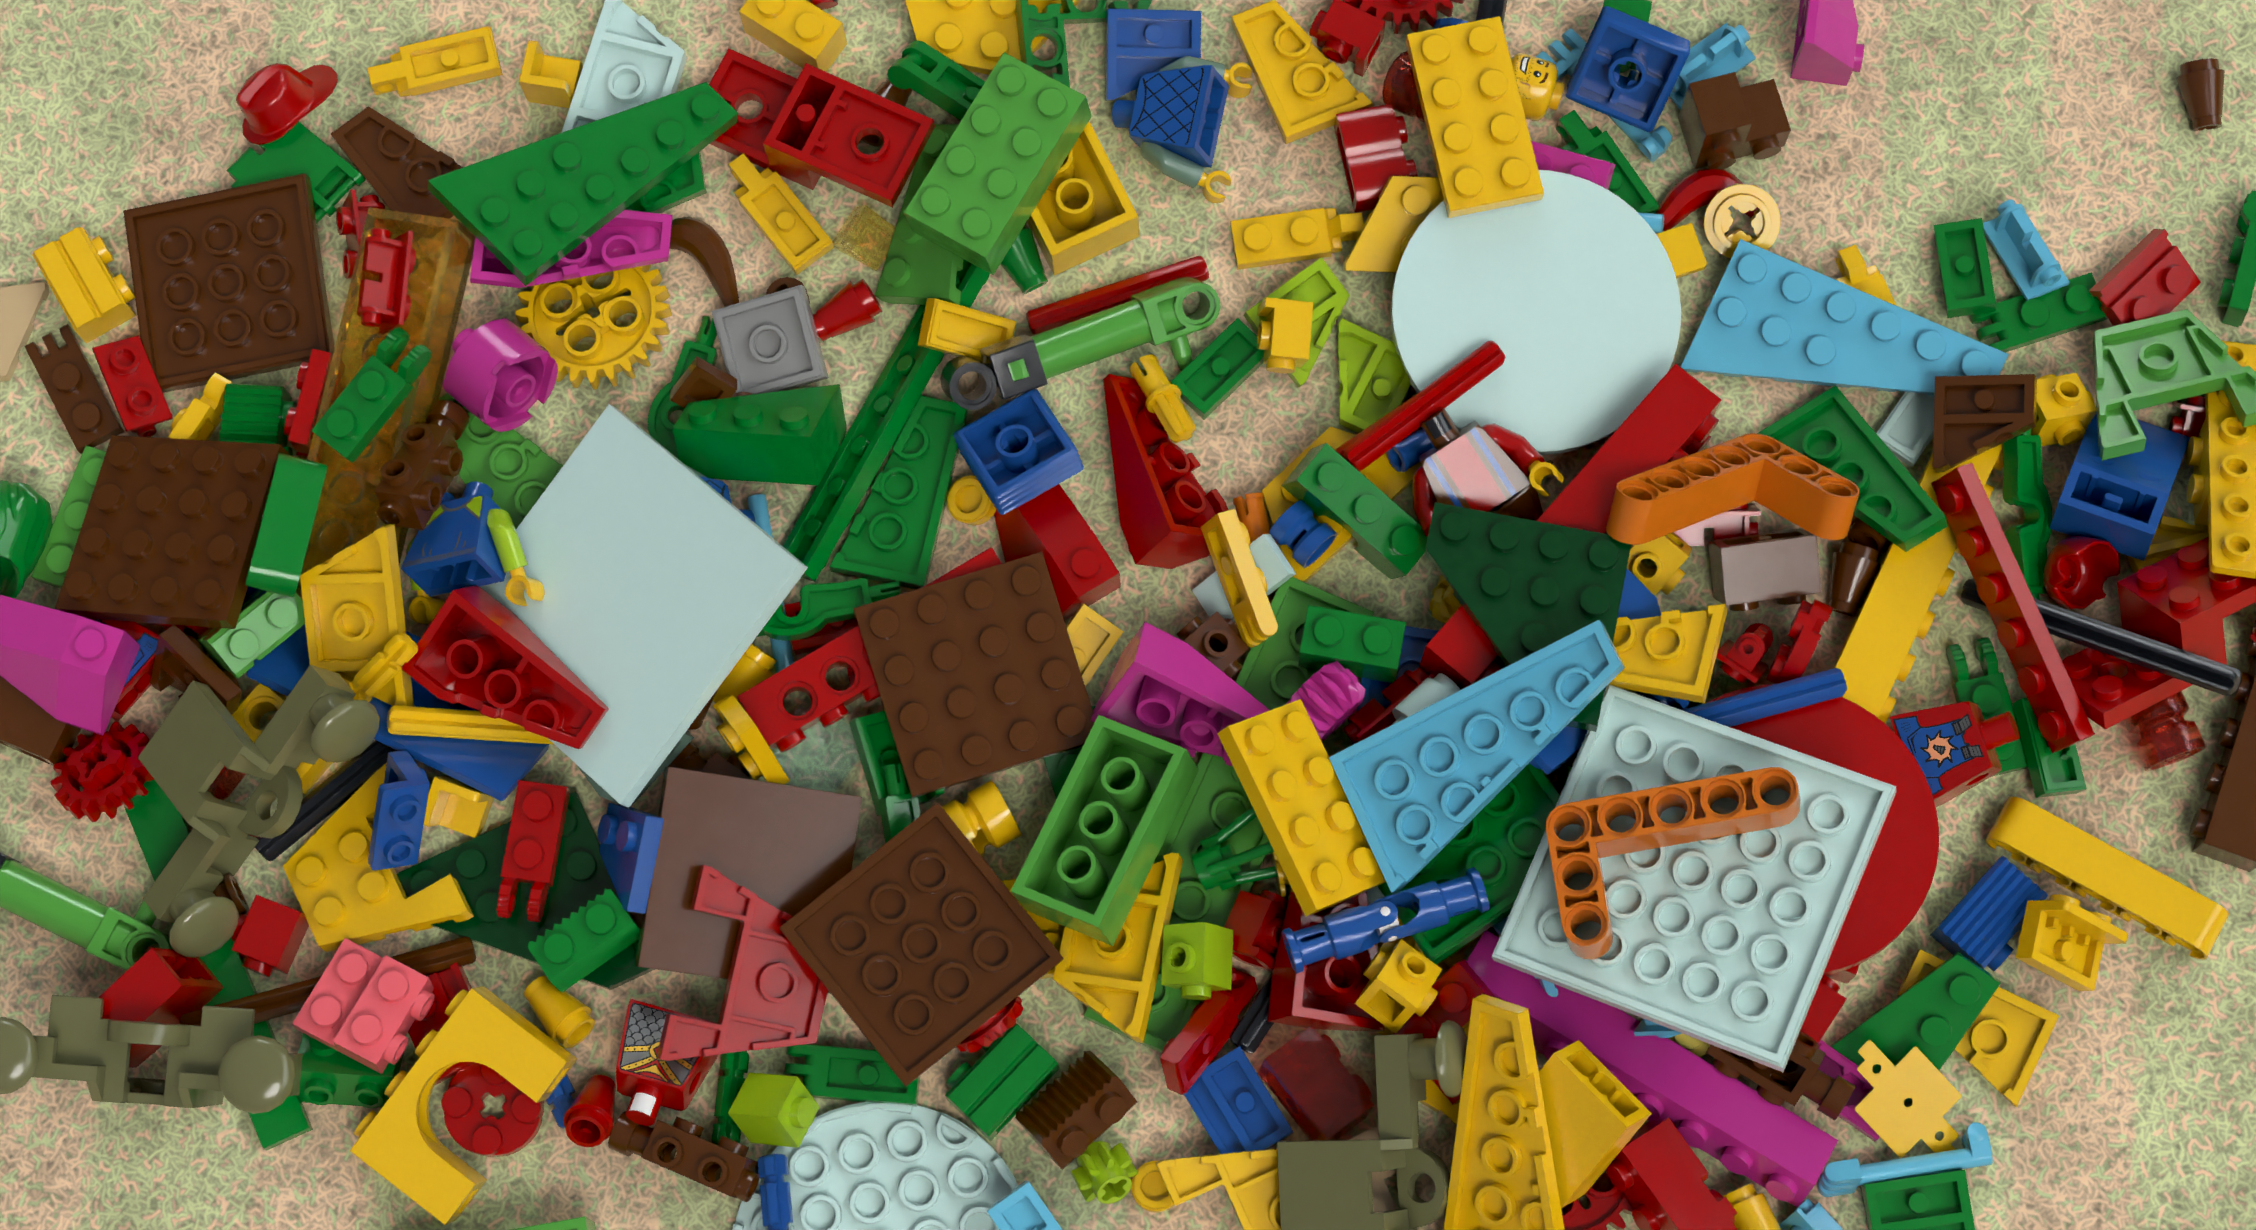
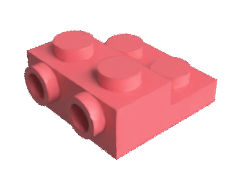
[292,938,435,1074]

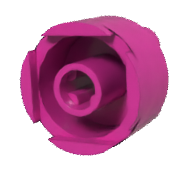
[443,318,558,432]

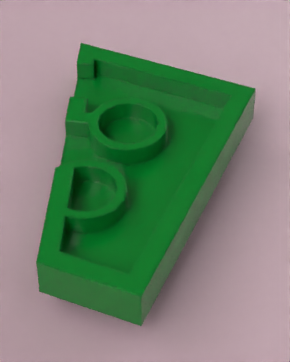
[1830,952,2001,1104]

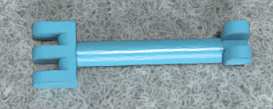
[1535,28,1672,162]
[1817,1122,1993,1197]

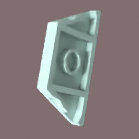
[561,0,687,133]

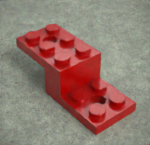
[709,48,935,208]
[2062,536,2256,729]

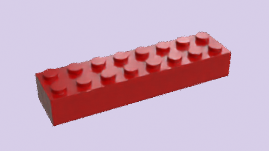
[1419,363,1721,690]

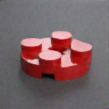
[1766,599,1833,684]
[441,1063,544,1157]

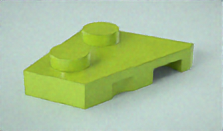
[1243,257,1350,388]
[1338,318,1412,433]

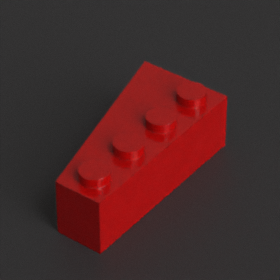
[1606,1118,1737,1230]

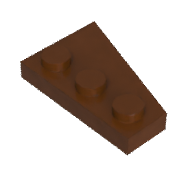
[331,106,463,243]

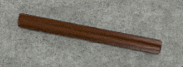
[180,936,476,1026]

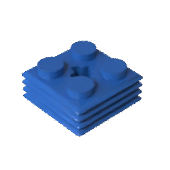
[1566,6,1690,132]
[953,389,1084,515]

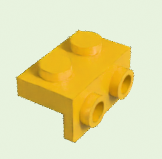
[2015,894,2128,991]

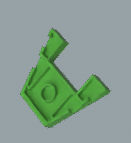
[2093,309,2256,461]

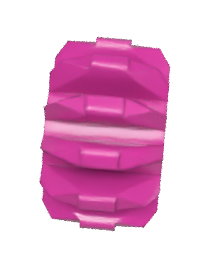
[1285,661,1366,741]

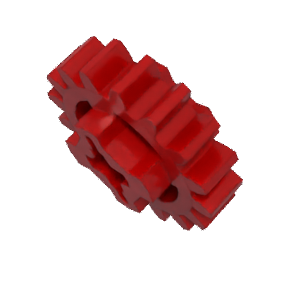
[50,721,154,822]

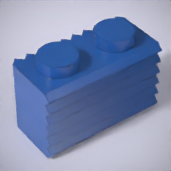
[1930,856,2048,972]

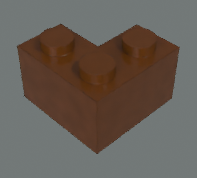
[1678,72,1791,169]

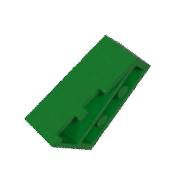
[672,384,847,486]

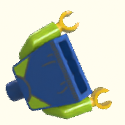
[401,481,545,624]

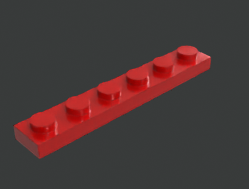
[1931,462,2095,753]

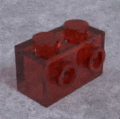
[1258,1025,1374,1140]

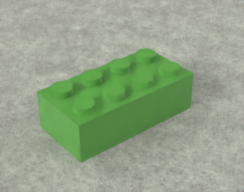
[904,52,1092,275]
[1010,715,1199,946]

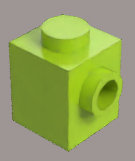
[1161,922,1233,1000]
[728,1072,819,1148]

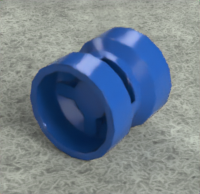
[1269,500,1337,568]

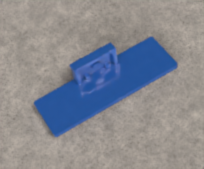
[246,624,549,801]

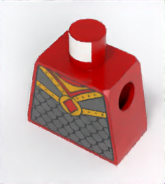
[616,999,718,1126]

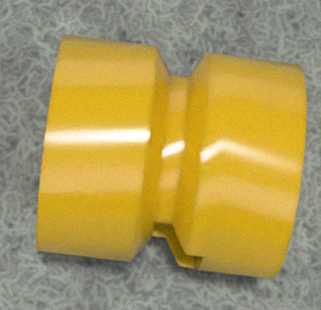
[941,780,1021,857]

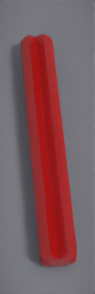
[1026,256,1209,335]
[1343,340,1506,472]

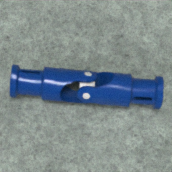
[1281,867,1490,974]

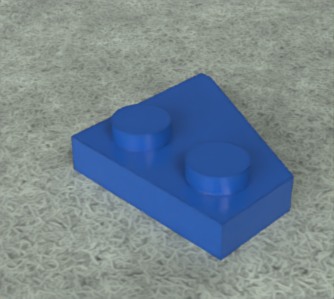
[1105,9,1201,101]
[598,803,664,914]

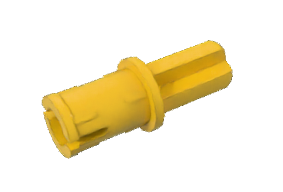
[1129,354,1196,443]

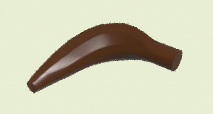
[669,217,739,307]

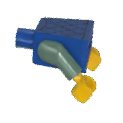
[1112,56,1253,203]

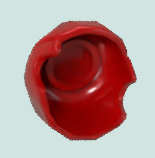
[2043,536,2120,610]

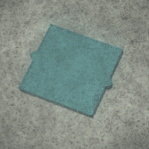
[771,696,860,793]

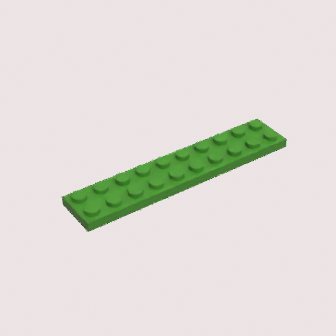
[1084,577,1374,1053]

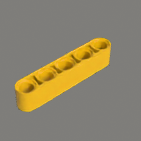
[1986,796,2229,960]

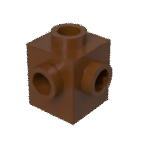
[1176,612,1249,678]

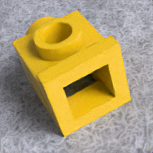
[1257,297,1313,373]

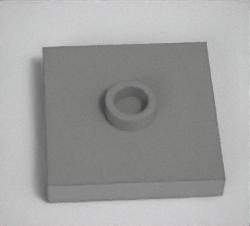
[711,285,829,394]

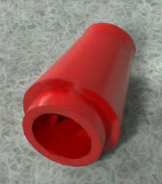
[813,279,883,342]
[563,1075,616,1147]

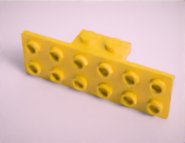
[2186,340,2256,579]

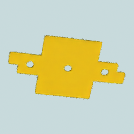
[1854,1040,1961,1158]

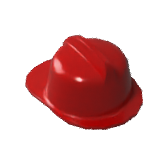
[236,63,338,145]

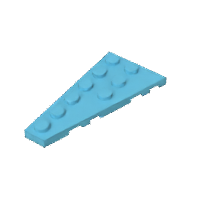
[1329,620,1625,894]

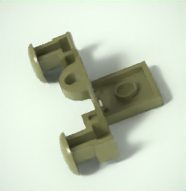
[138,665,380,957]
[0,995,303,1114]
[1277,1020,1468,1230]

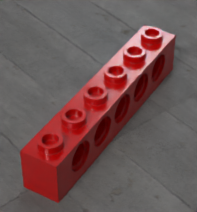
[737,547,1002,753]

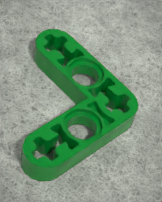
[1016,0,1152,87]

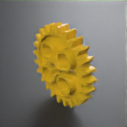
[515,264,672,390]

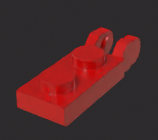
[496,780,570,922]

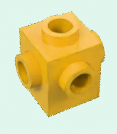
[2031,372,2097,447]
[1627,533,1692,596]
[1354,939,1442,1034]

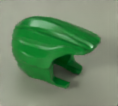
[0,480,53,598]

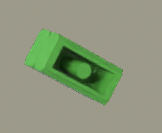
[196,589,305,679]

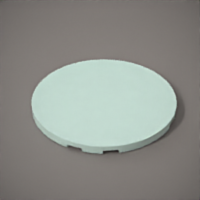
[1391,170,1681,455]
[732,1102,1018,1230]

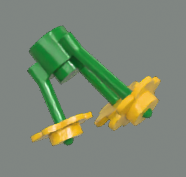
[1191,807,1290,897]

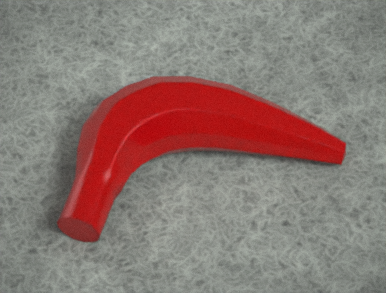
[1655,169,1759,234]

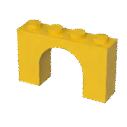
[350,986,577,1225]

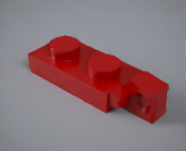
[1160,967,1258,1095]

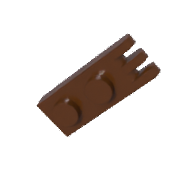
[25,324,124,454]

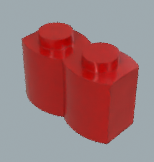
[1334,103,1418,213]

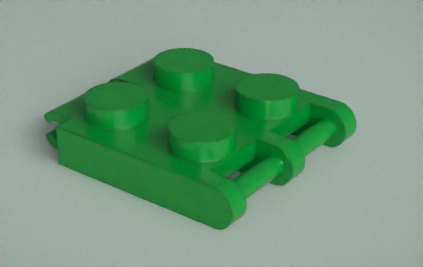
[226,122,366,223]

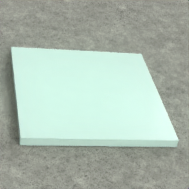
[479,404,808,808]
[1492,684,1896,1072]

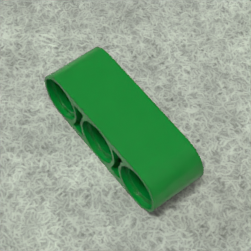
[245,452,328,598]

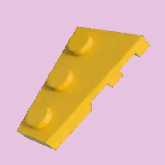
[1231,0,1373,144]
[1609,604,1727,704]

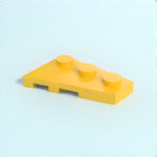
[1897,949,2059,1107]

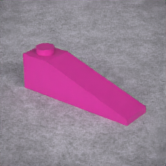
[1790,0,1864,86]
[470,210,673,288]
[0,595,141,736]
[1090,622,1270,767]

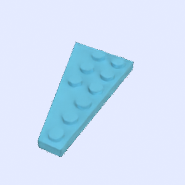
[1681,239,2009,396]

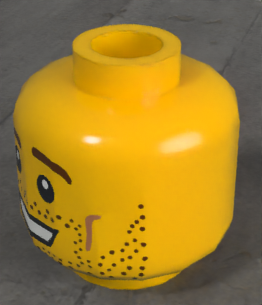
[1511,53,1565,121]

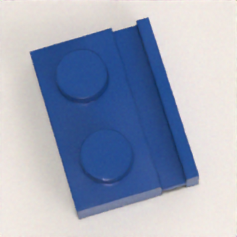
[1184,1046,1294,1154]

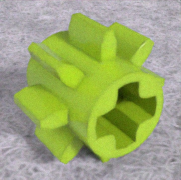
[1071,1141,1138,1204]

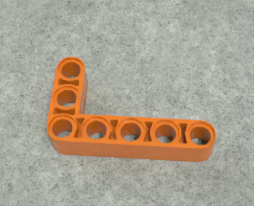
[1606,433,1860,545]
[1546,767,1800,959]

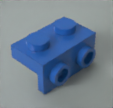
[368,750,430,871]

